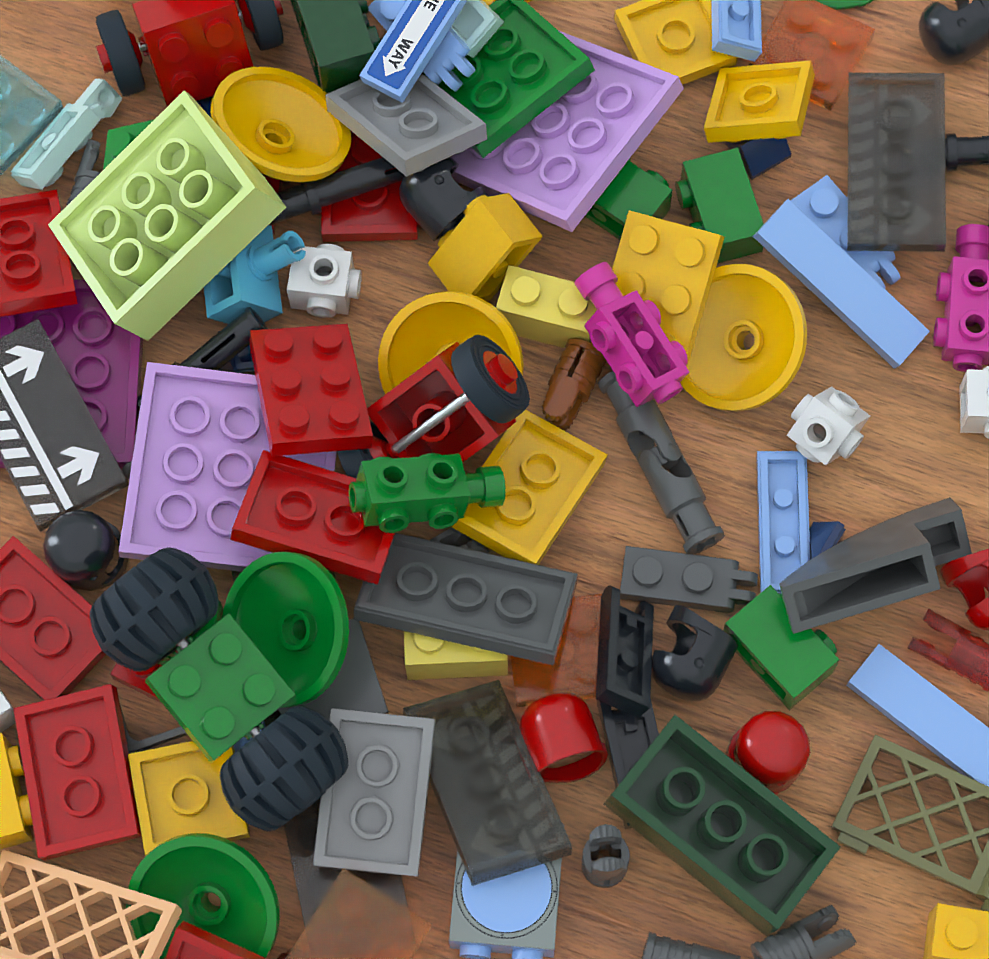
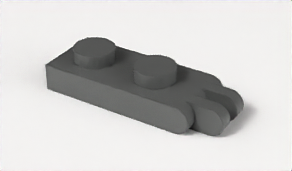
[620,546,758,613]

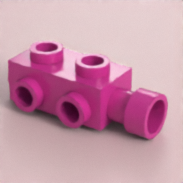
[933,224,989,372]
[574,262,690,407]

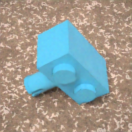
[204,225,306,324]

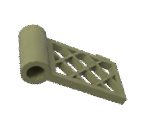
[832,735,989,912]

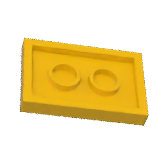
[591,210,725,367]
[450,409,608,565]

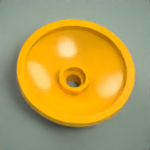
[211,67,351,182]
[680,264,807,411]
[378,291,524,394]

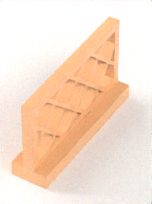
[0,849,182,959]

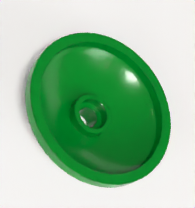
[222,552,349,708]
[126,833,280,959]

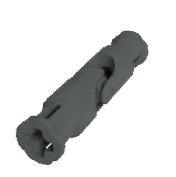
[598,371,725,555]

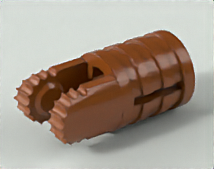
[542,338,606,431]

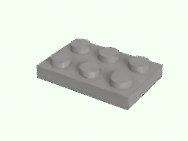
[325,73,487,177]
[313,708,436,877]

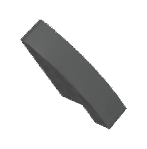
[779,497,972,634]

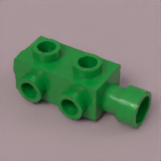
[349,453,506,533]

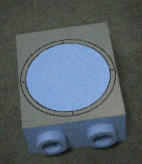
[449,816,565,959]

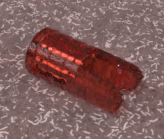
[907,609,989,692]

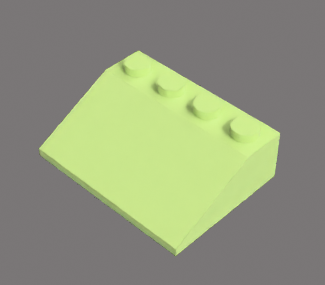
[48,91,287,341]

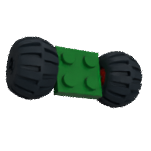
[90,547,349,831]

